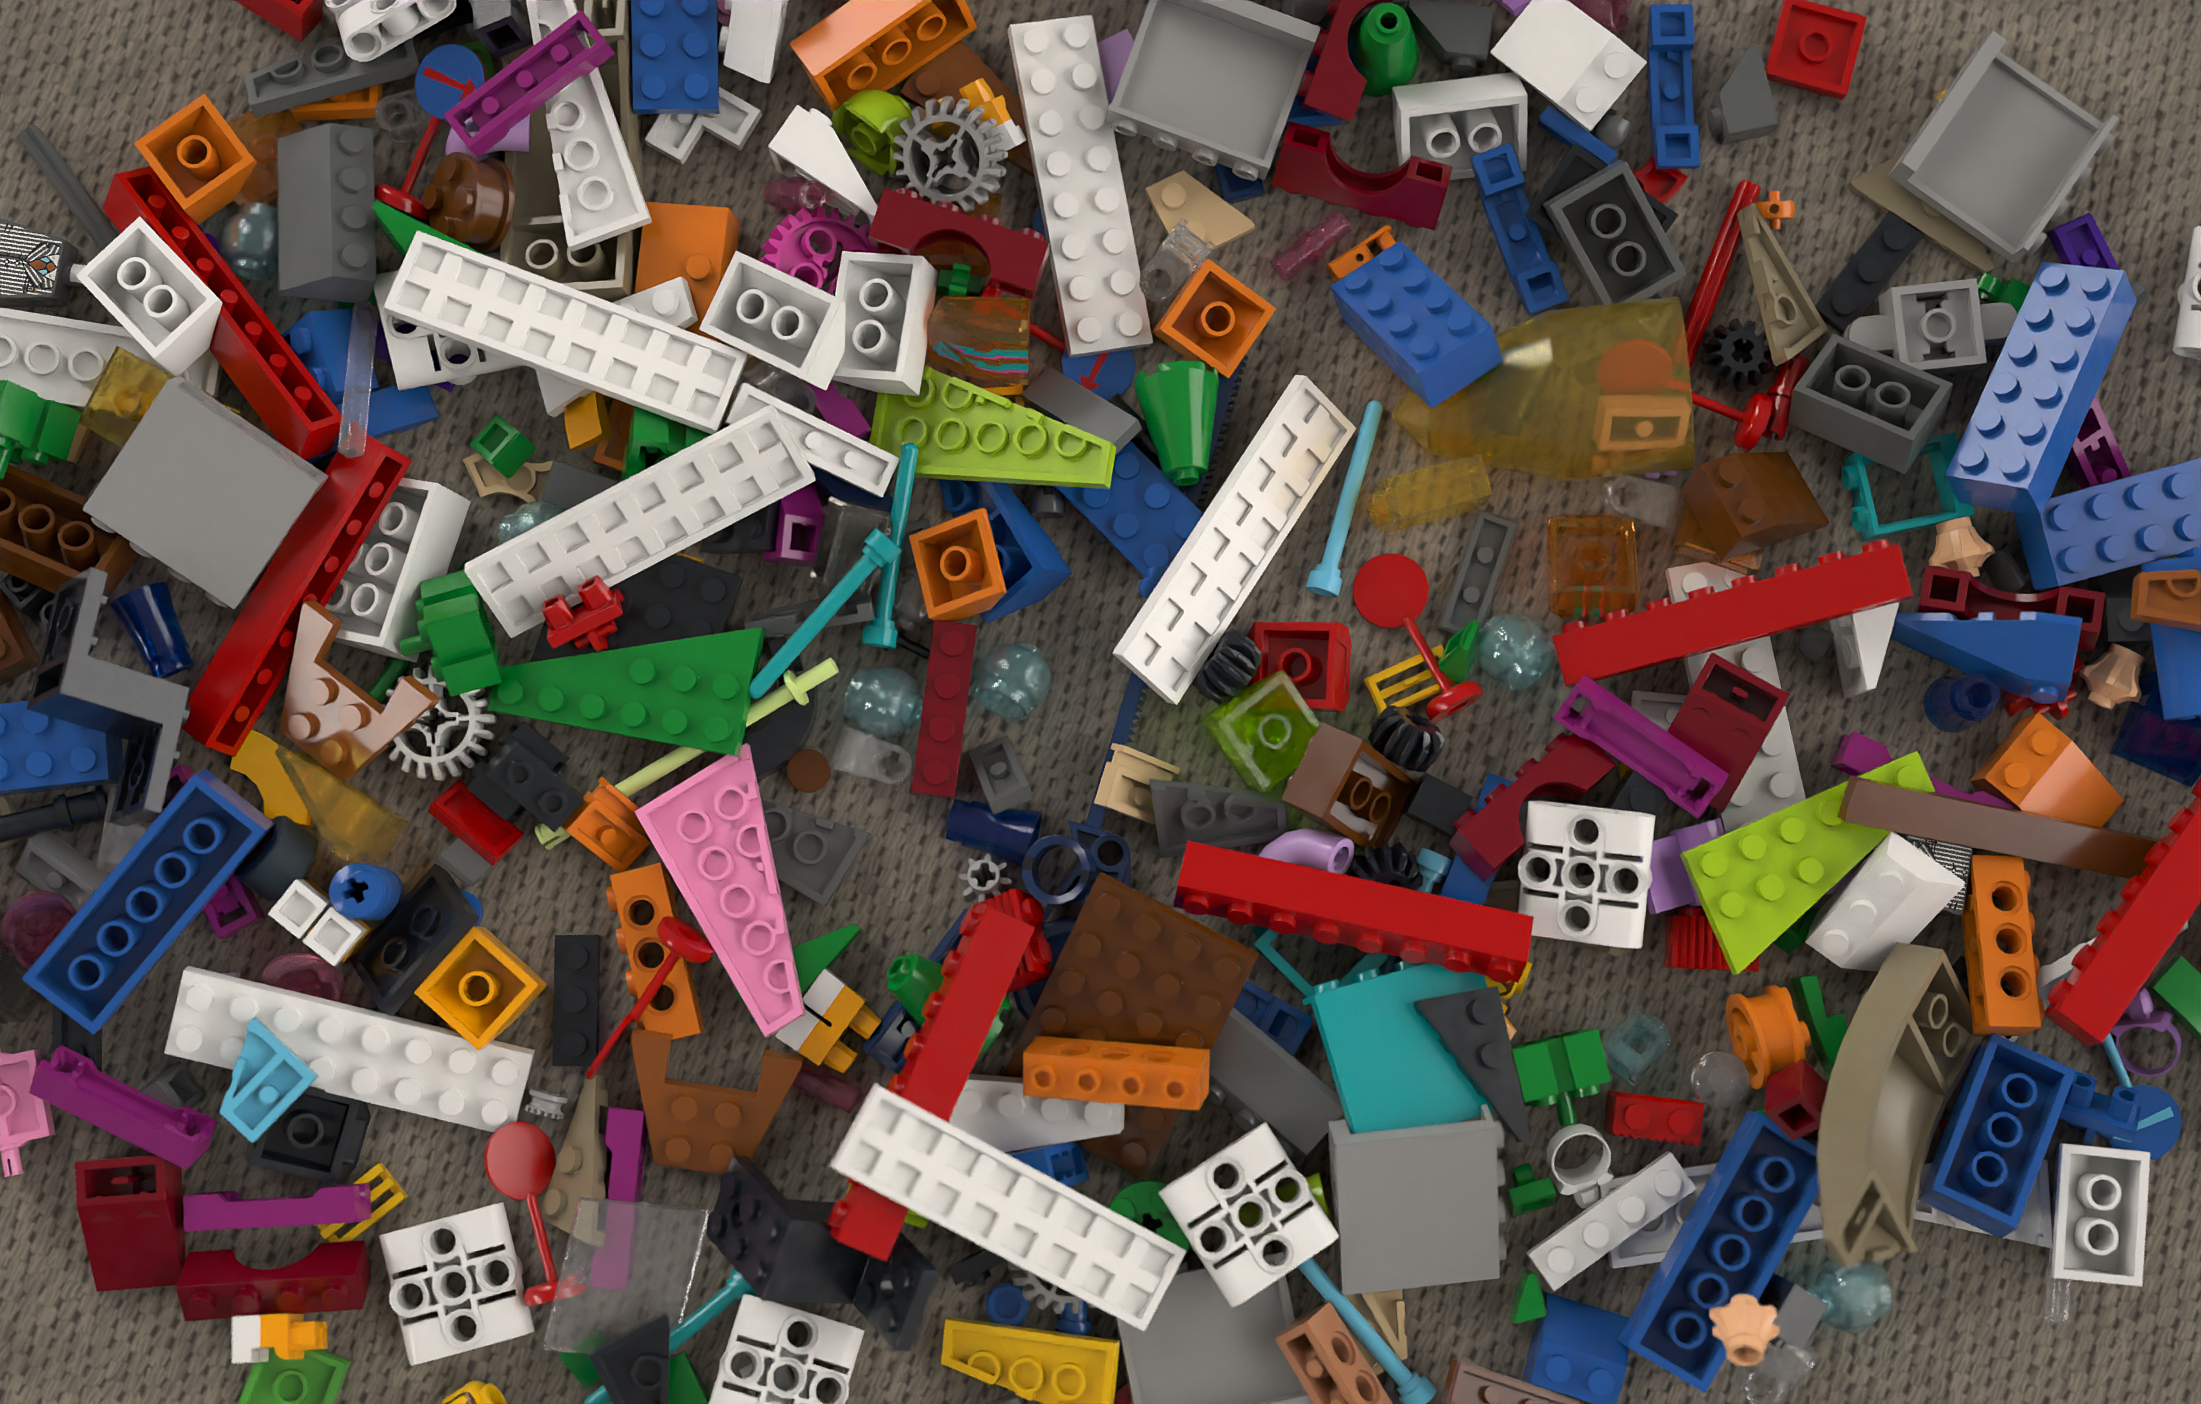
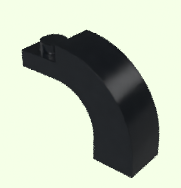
[417,0,533,59]
[725,637,818,781]

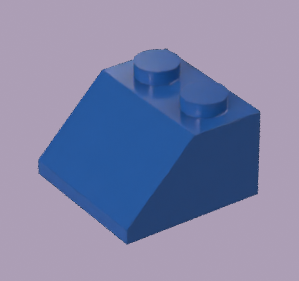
[1522,1292,1629,1404]

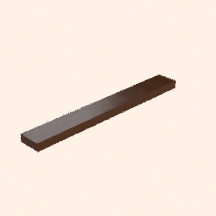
[1837,775,2161,879]

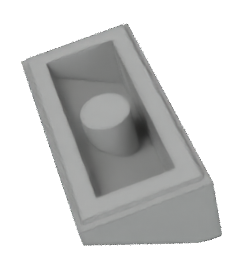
[14,831,109,915]

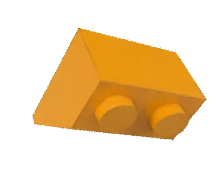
[414,926,548,1051]

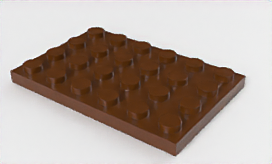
[1002,872,1260,1180]

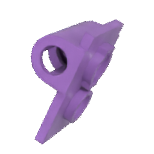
[1634,818,1725,915]

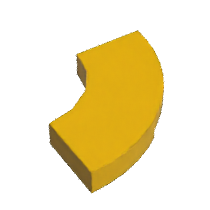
[230,730,311,826]

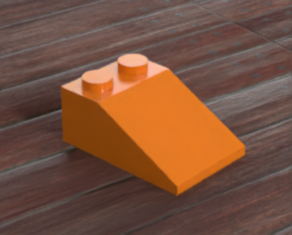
[1969,712,2124,827]

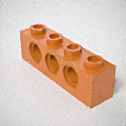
[1961,855,2044,1036]
[606,863,706,1041]
[1023,1036,1210,1111]

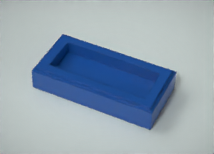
[1538,105,1617,166]

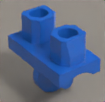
[2059,1071,2142,1146]

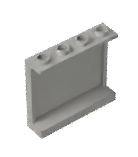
[1106,0,1321,181]
[1888,31,2119,263]
[82,375,329,610]
[1328,1104,1506,1296]
[1114,1244,1314,1404]

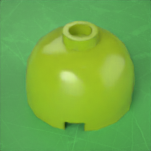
[831,89,913,175]

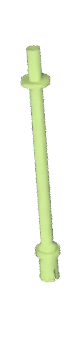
[535,657,839,850]

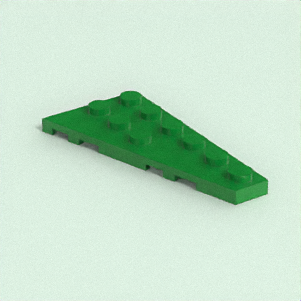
[488,627,766,757]

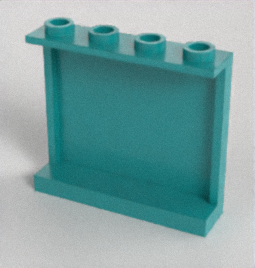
[1302,960,1495,1134]

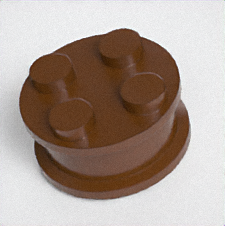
[423,152,515,252]

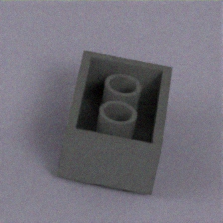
[1543,160,1688,318]
[1788,334,1952,474]

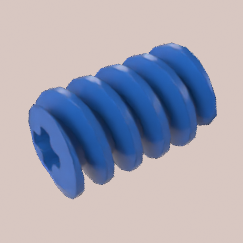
[329,863,404,921]

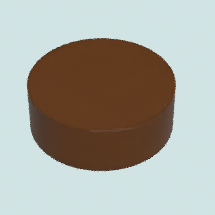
[787,749,831,793]

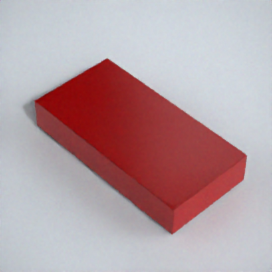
[428,779,525,866]

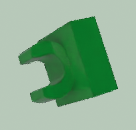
[1507,1163,1556,1218]

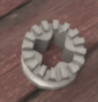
[524,1088,568,1119]

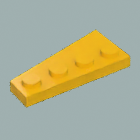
[941,1317,1120,1404]

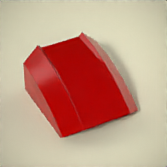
[1242,622,1352,712]

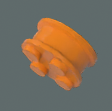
[1726,985,1811,1089]

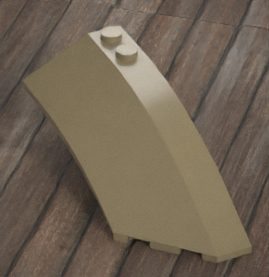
[500,0,643,303]
[1817,942,1985,1268]

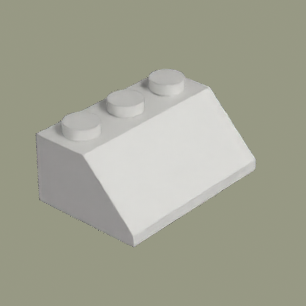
[718,0,788,83]
[1392,72,1528,180]
[75,216,223,376]
[699,251,846,391]
[832,251,939,396]
[1805,831,1965,972]
[2051,1143,2150,1286]

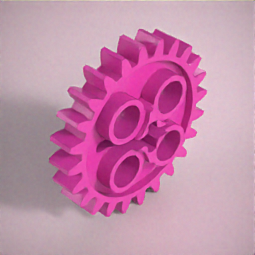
[759,206,888,296]

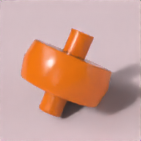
[1756,191,1795,230]

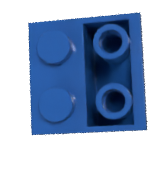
[281,309,380,405]

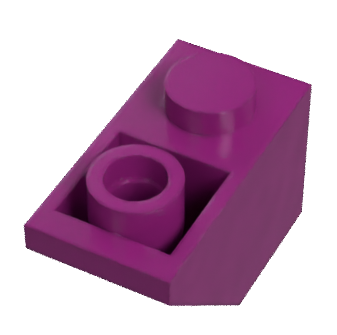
[763,482,826,567]

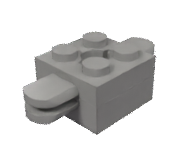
[1843,278,2018,376]

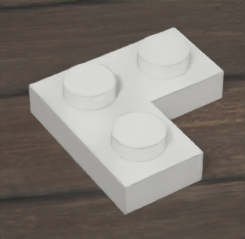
[644,87,762,165]

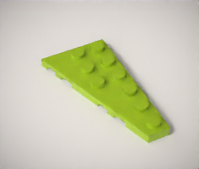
[869,364,1116,489]
[1679,751,1935,975]

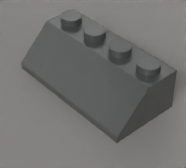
[277,123,376,304]
[1206,1007,1344,1165]

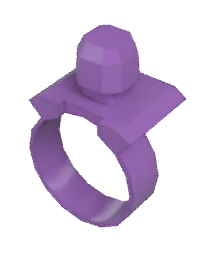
[2110,987,2181,1077]

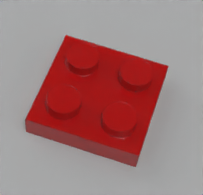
[1765,0,1867,100]

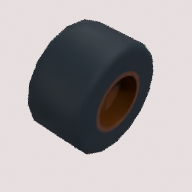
[236,816,319,901]

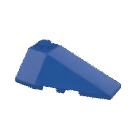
[939,479,1072,623]
[1892,612,2082,704]

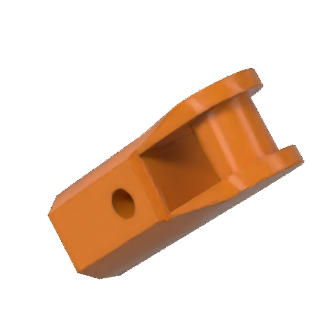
[1326,225,1396,283]

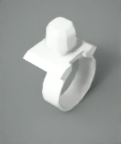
[1546,1124,1614,1209]

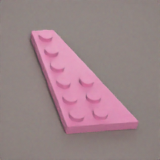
[634,743,806,1037]

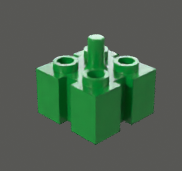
[0,380,82,480]
[622,406,721,481]
[399,570,502,697]
[1511,1028,1611,1127]

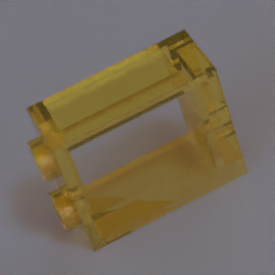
[1368,453,1493,534]

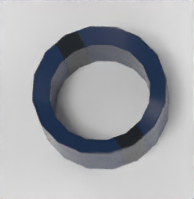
[1022,835,1096,907]

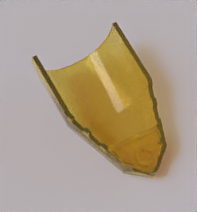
[1392,296,1695,483]

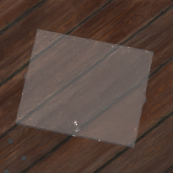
[543,1197,709,1358]

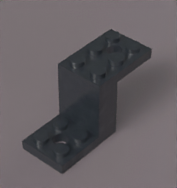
[27,567,190,827]
[705,1156,939,1351]

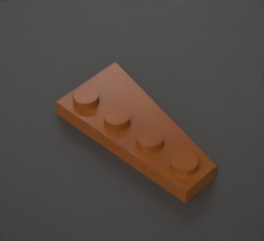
[900,39,1035,178]
[2130,569,2201,632]

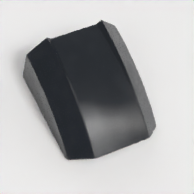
[245,1086,371,1184]

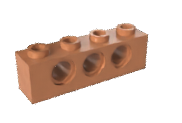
[1274,1301,1393,1404]

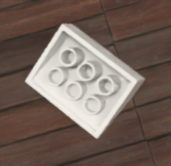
[324,477,471,662]

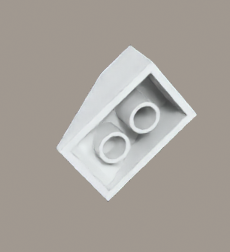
[1490,0,1647,132]
[768,105,878,231]
[1829,602,1900,698]

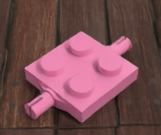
[0,1048,56,1177]

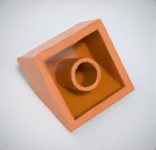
[134,93,257,225]
[1152,259,1277,379]
[909,508,1006,622]

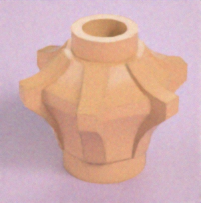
[1928,517,1995,578]
[2079,643,2144,710]
[1710,1294,1779,1366]

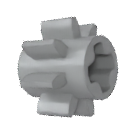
[958,853,1014,903]

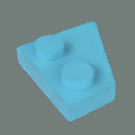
[219,1018,319,1143]

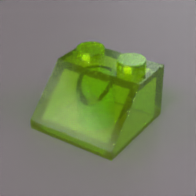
[1200,670,1321,792]

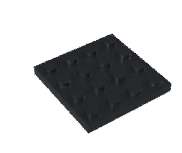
[530,554,744,662]

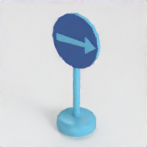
[2103,1033,2182,1160]

